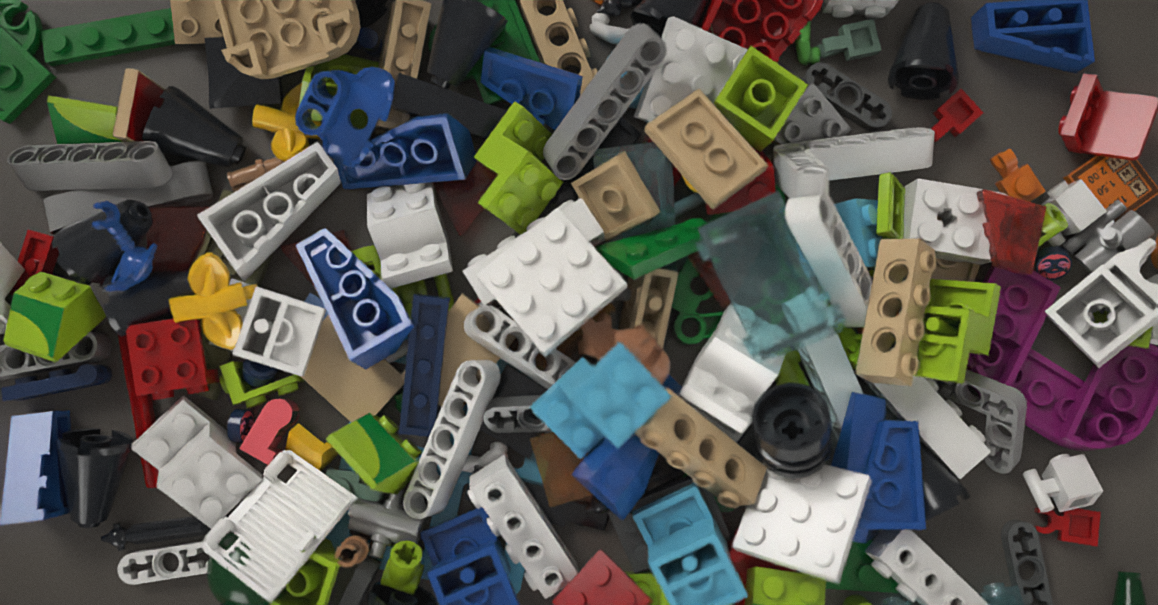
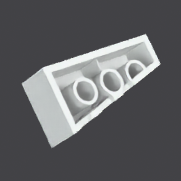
[197,142,341,282]

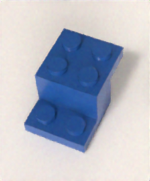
[420,507,520,605]

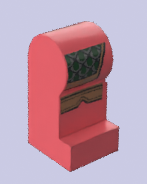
[239,398,299,465]

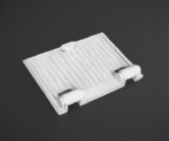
[202,450,358,603]

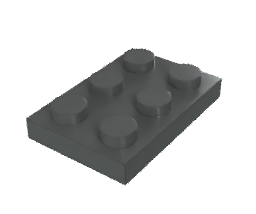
[608,476,730,573]

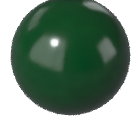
[207,532,287,605]

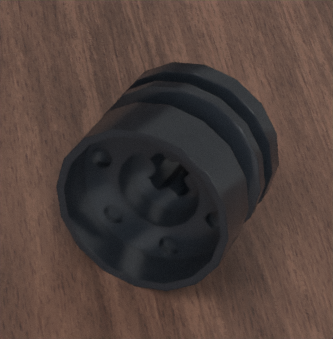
[752,383,832,479]

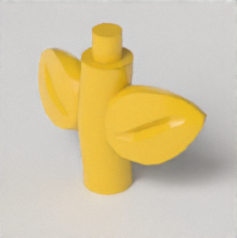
[252,82,322,162]
[169,252,257,350]

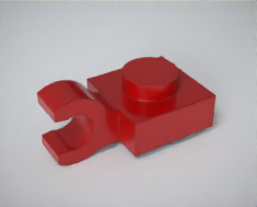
[928,89,984,142]

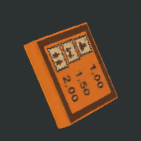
[1063,155,1158,222]

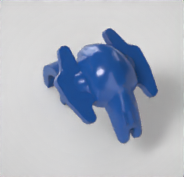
[92,201,157,291]

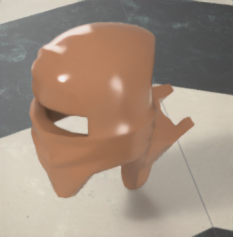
[578,312,670,385]

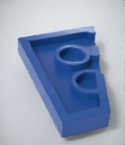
[481,47,583,130]
[856,420,926,530]

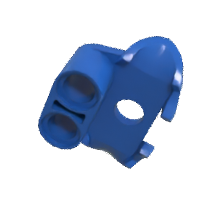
[295,67,395,168]

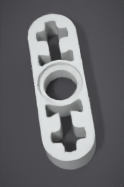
[118,540,208,585]

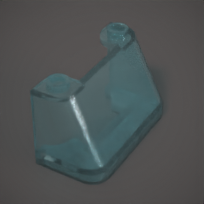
[695,191,846,362]

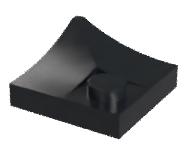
[204,37,283,109]
[479,364,548,459]

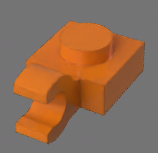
[990,148,1046,204]

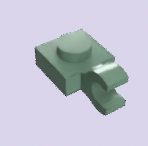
[817,19,882,61]
[326,468,385,503]

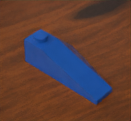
[333,114,478,190]
[296,228,414,369]

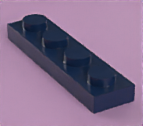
[399,294,450,437]

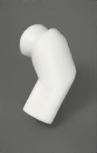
[589,13,629,45]
[462,441,508,473]

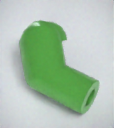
[794,21,821,66]

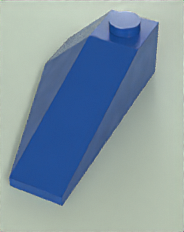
[571,374,682,520]
[831,392,886,543]

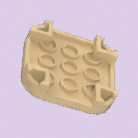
[214,0,360,79]

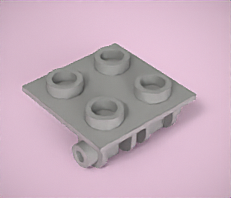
[770,82,851,147]

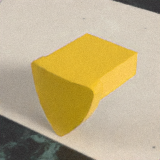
[285,423,339,471]

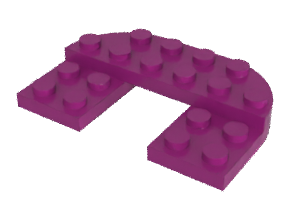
[966,261,1158,451]

